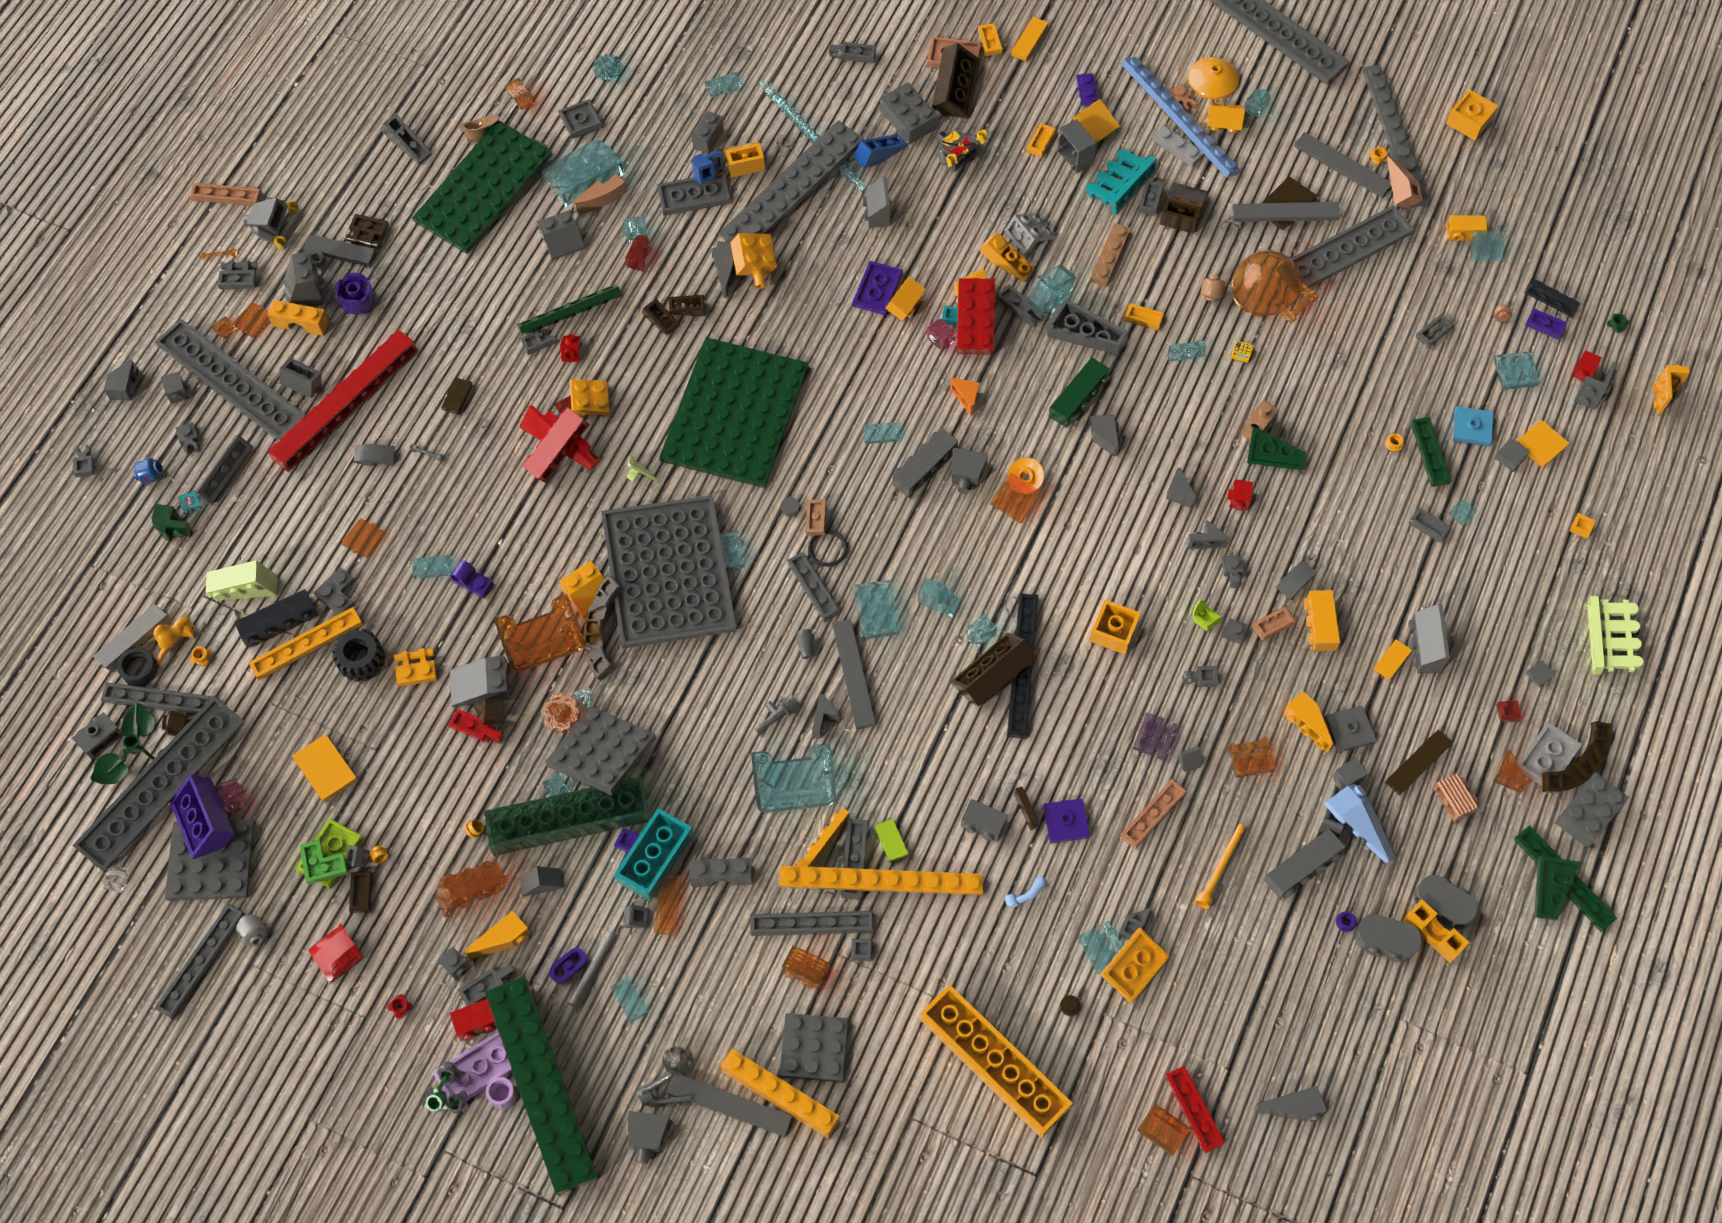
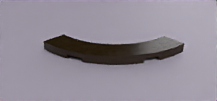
[584,575,623,681]
[1542,721,1612,793]

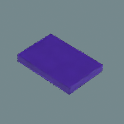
[852,261,903,316]

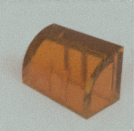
[1137,1103,1191,1156]

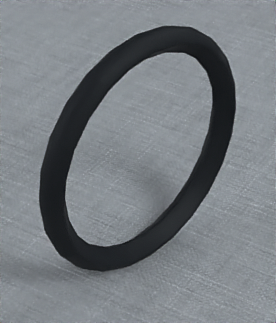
[808,530,848,567]

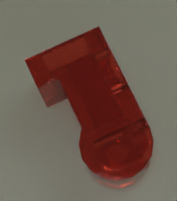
[625,235,650,272]

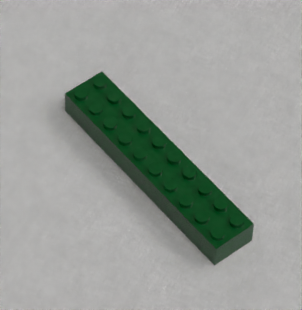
[485,976,599,1196]

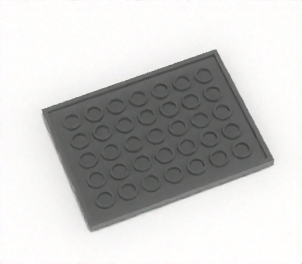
[601,495,737,649]

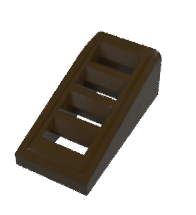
[669,295,706,316]
[642,298,680,335]

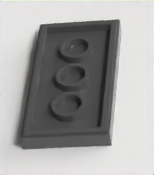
[657,172,731,216]

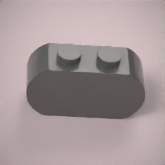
[1414,875,1478,930]
[1355,913,1421,962]

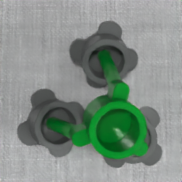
[422,1061,469,1114]

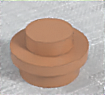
[1494,305,1513,322]

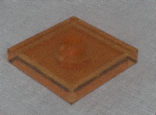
[990,473,1042,524]

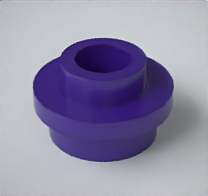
[1336,912,1357,932]

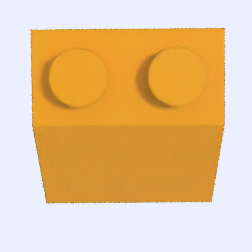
[1207,102,1245,133]
[559,560,605,618]

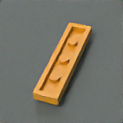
[795,808,850,867]

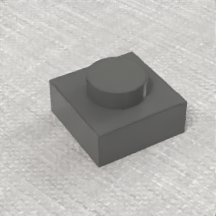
[1223,618,1248,644]

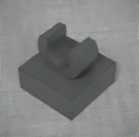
[346,845,370,868]

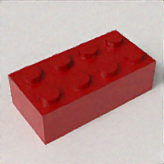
[957,278,995,355]

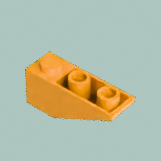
[978,232,1035,281]
[1284,691,1333,753]

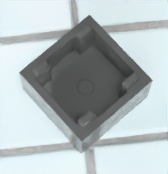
[1056,119,1096,173]

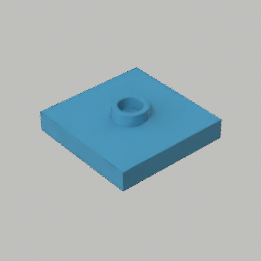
[1452,406,1493,446]

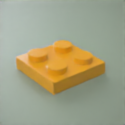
[570,379,609,416]

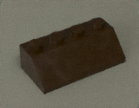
[932,43,981,118]
[950,633,1036,707]

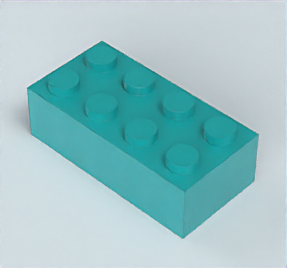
[614,808,694,902]

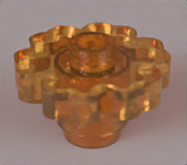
[541,692,581,733]

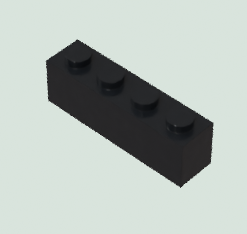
[234,589,318,648]

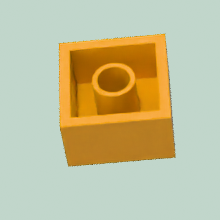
[1089,600,1141,655]

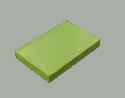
[295,818,364,889]

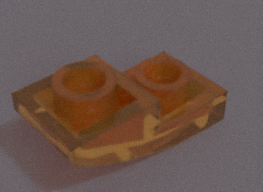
[505,77,536,111]

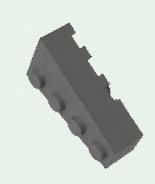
[1047,299,1128,355]

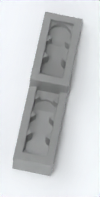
[93,604,169,672]

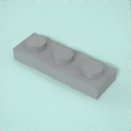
[1152,125,1204,167]

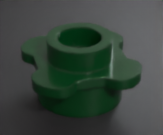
[1607,314,1629,333]

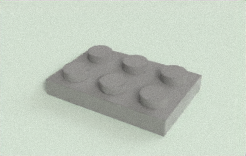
[1515,722,1582,786]

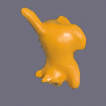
[153,616,195,665]

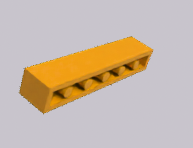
[720,1049,840,1139]

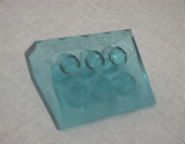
[539,138,624,207]

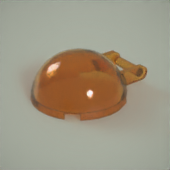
[1231,250,1318,323]

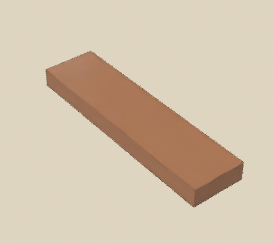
[189,183,263,206]
[1120,779,1187,849]

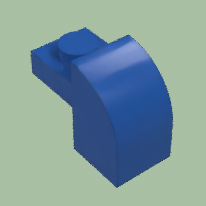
[691,150,724,184]

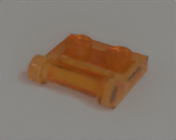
[1227,738,1276,778]

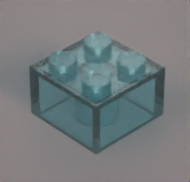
[1027,264,1076,315]

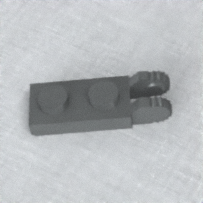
[996,284,1044,327]

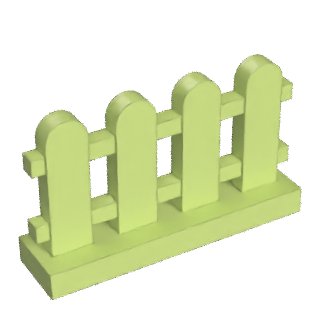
[1587,596,1643,675]

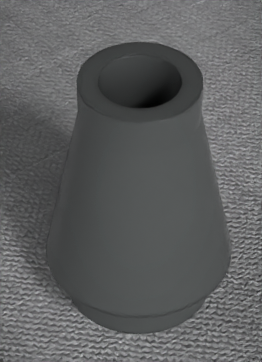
[795,629,814,659]

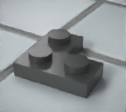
[313,567,355,615]

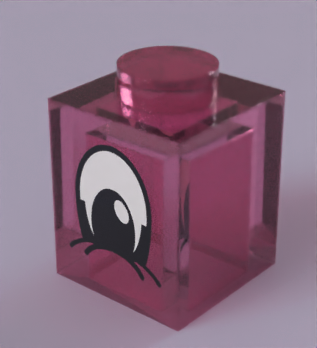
[927,318,955,351]

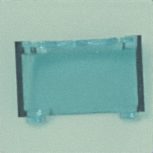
[751,743,836,813]

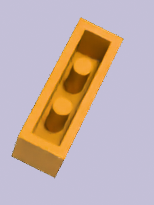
[1304,590,1340,651]

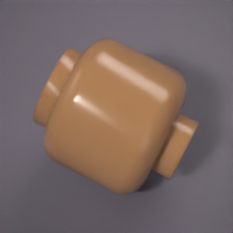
[1201,275,1226,302]

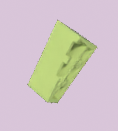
[206,560,278,600]

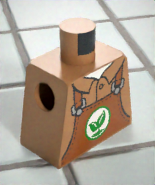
[1242,400,1279,440]

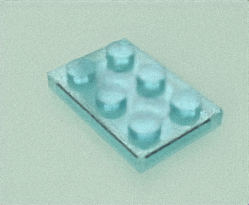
[853,580,900,640]

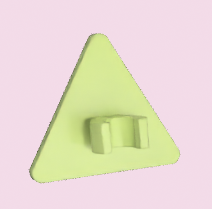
[626,456,659,482]

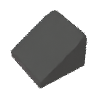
[1178,747,1202,772]
[623,905,649,929]

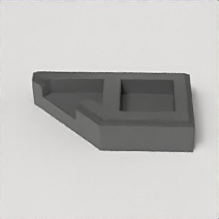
[520,331,558,355]
[1118,908,1152,940]

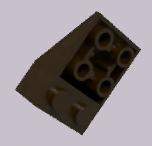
[1160,182,1208,234]

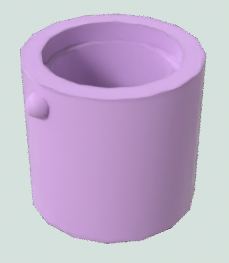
[486,1076,517,1110]

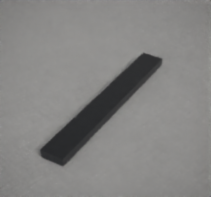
[1007,593,1038,739]

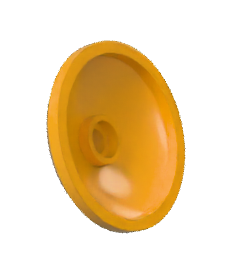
[1188,57,1239,100]

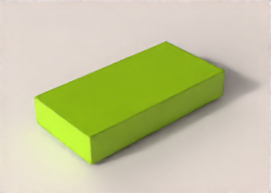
[874,818,908,863]

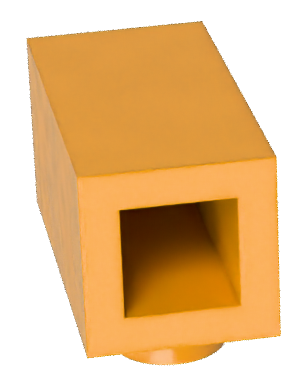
[1446,215,1489,241]

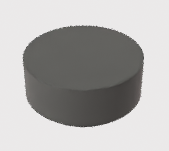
[781,497,800,517]

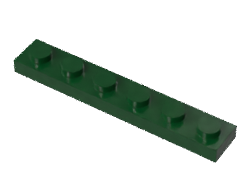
[516,284,621,334]

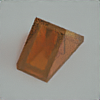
[1493,749,1529,793]

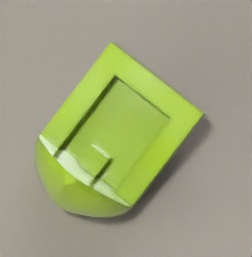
[1192,600,1221,632]

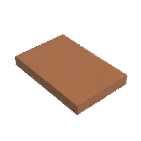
[927,36,981,68]

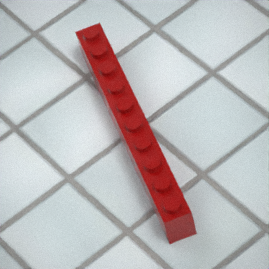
[268,329,417,472]

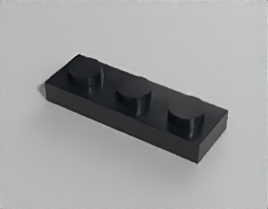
[1524,278,1581,318]

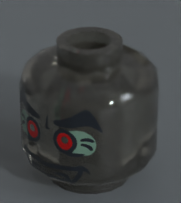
[662,1046,695,1076]

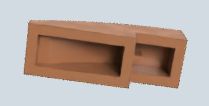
[573,174,627,214]

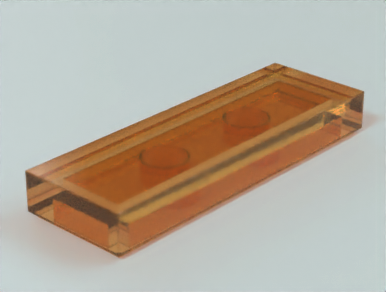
[653,874,682,936]

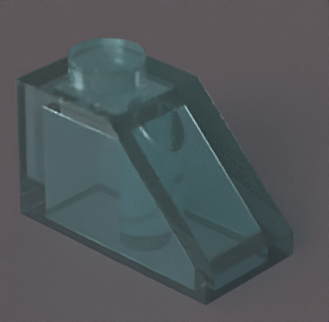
[918,577,960,617]

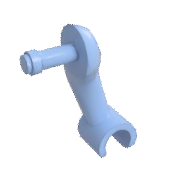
[1005,877,1048,907]

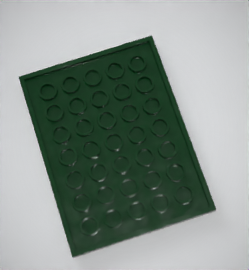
[659,337,809,488]

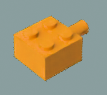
[731,233,777,289]

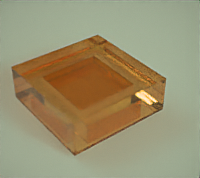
[211,316,237,340]

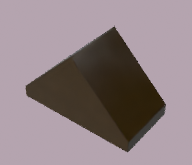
[474,697,504,725]

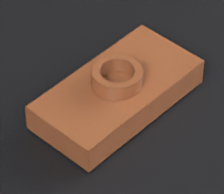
[1252,606,1296,641]

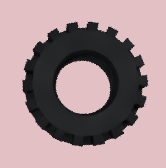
[332,628,385,682]

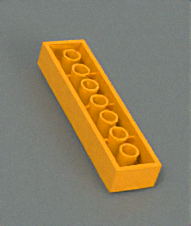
[920,984,1073,1139]

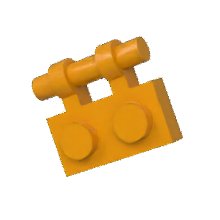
[394,648,437,687]

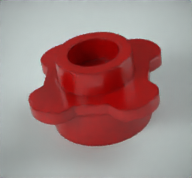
[387,994,413,1019]

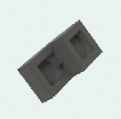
[354,444,395,466]
[1276,561,1317,600]

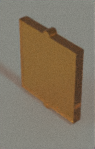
[232,302,271,339]
[341,518,386,558]

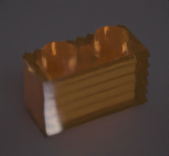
[782,945,830,989]

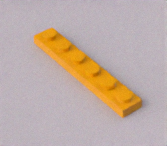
[248,607,363,680]

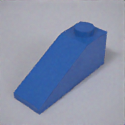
[854,134,908,168]

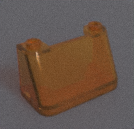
[494,593,585,672]

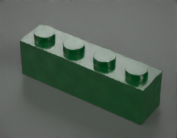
[1048,357,1110,428]

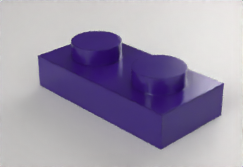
[1525,308,1567,340]

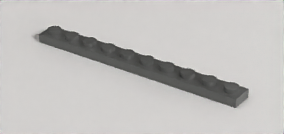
[1362,65,1430,208]

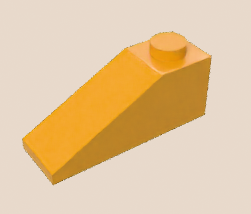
[464,910,531,959]

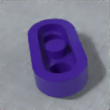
[549,948,587,984]

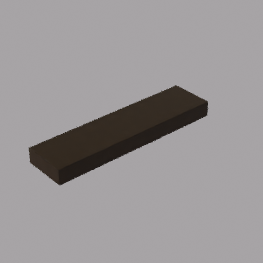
[1385,729,1453,796]

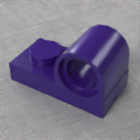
[450,560,494,598]

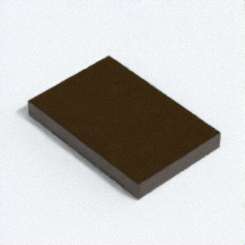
[1262,176,1317,231]

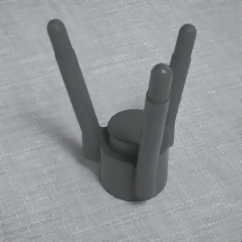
[637,1071,692,1107]

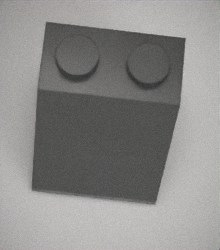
[284,251,324,307]

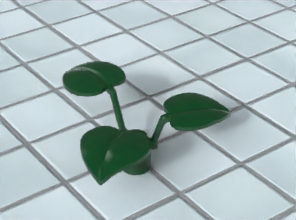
[90,703,163,785]

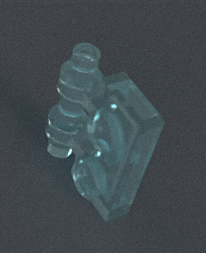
[1077,921,1124,974]

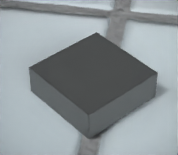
[1526,660,1555,687]
[851,939,873,961]

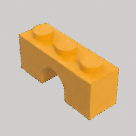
[267,300,329,336]
[1403,899,1470,964]

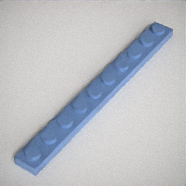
[1121,57,1241,178]

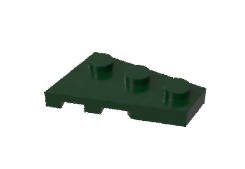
[1247,426,1306,471]
[1534,856,1581,921]

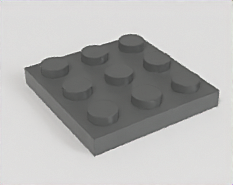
[779,1013,848,1082]

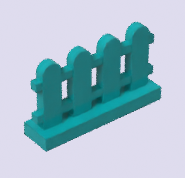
[1086,150,1157,215]

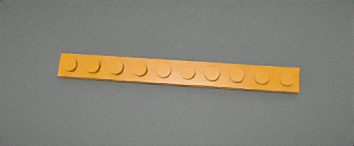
[779,866,983,895]

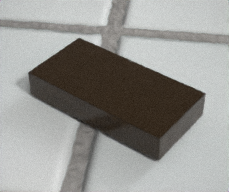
[441,377,473,415]
[1014,786,1038,830]
[349,871,373,913]

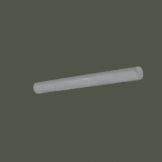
[569,930,615,1007]

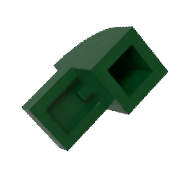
[151,504,193,541]

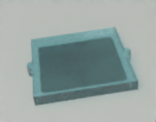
[1470,231,1505,261]

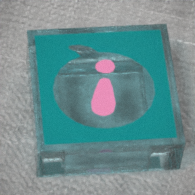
[178,490,202,515]

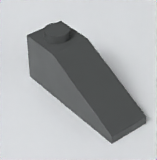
[380,113,431,164]
[712,241,735,298]
[1254,1086,1327,1122]

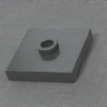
[558,99,603,139]
[1324,706,1377,753]

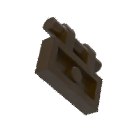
[345,214,389,248]

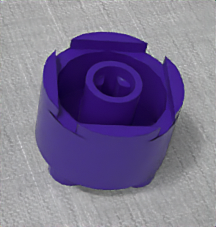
[335,273,376,315]

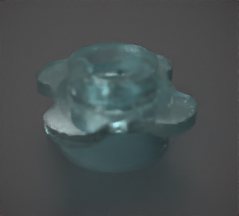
[573,688,593,709]

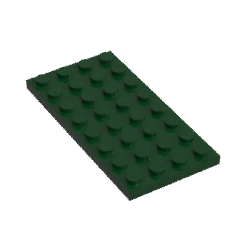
[412,120,553,254]

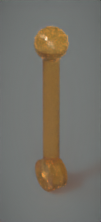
[200,248,237,259]

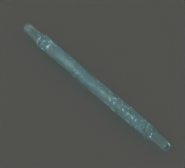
[758,79,867,193]

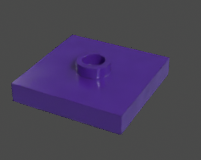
[1043,799,1090,844]

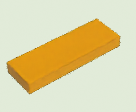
[1011,17,1048,61]

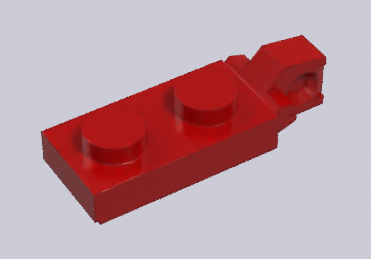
[448,709,504,744]

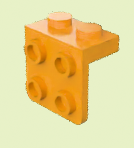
[1653,365,1690,415]

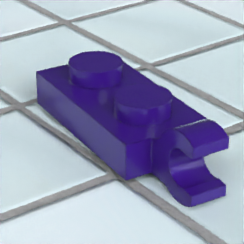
[1076,73,1098,108]

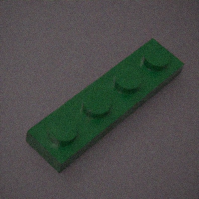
[1410,417,1451,487]

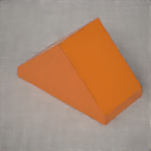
[950,378,979,416]

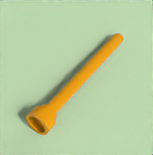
[1195,824,1245,909]

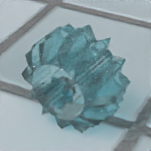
[593,52,622,82]

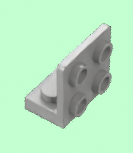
[1004,213,1057,255]

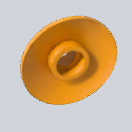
[1007,458,1044,495]

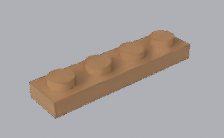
[1090,223,1131,287]

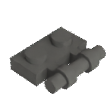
[217,260,258,290]

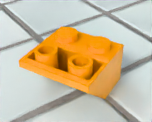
[723,141,765,178]

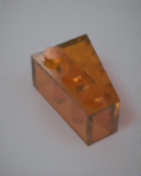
[435,860,506,918]

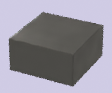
[1494,438,1530,472]

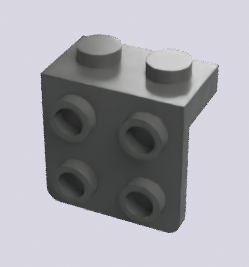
[1574,362,1618,410]

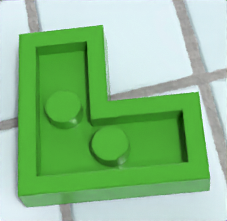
[300,840,348,885]

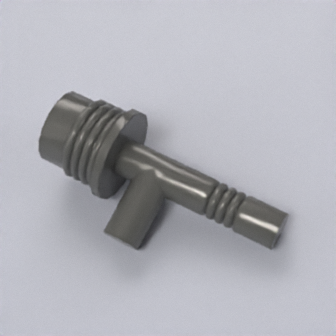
[754,693,800,735]

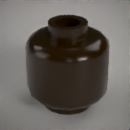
[162,710,192,736]

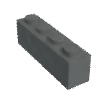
[892,428,958,498]
[1264,829,1345,899]

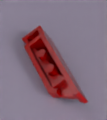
[520,404,601,470]

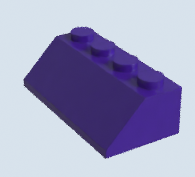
[170,774,234,859]

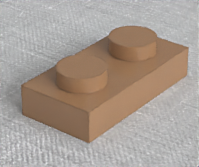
[805,499,827,536]

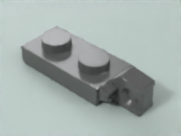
[829,42,876,63]
[458,963,516,1006]

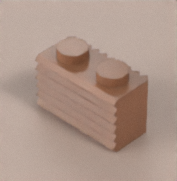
[1434,773,1479,822]

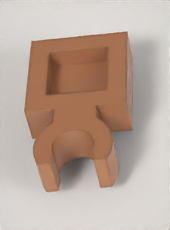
[1168,83,1196,112]

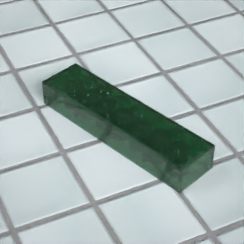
[484,777,651,856]

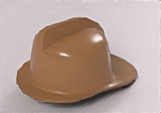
[458,115,499,143]

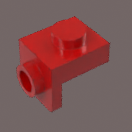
[560,334,582,362]

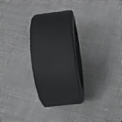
[117,648,158,686]

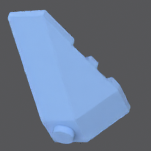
[1324,784,1396,863]

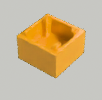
[1446,89,1498,141]

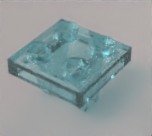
[1493,352,1540,390]

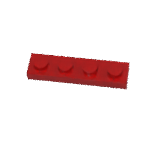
[1165,1066,1225,1154]

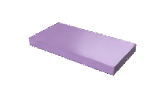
[433,1031,513,1100]

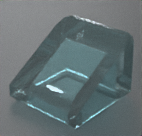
[542,773,571,804]

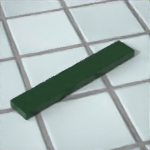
[1514,826,1617,932]

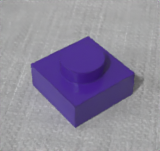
[614,827,640,853]

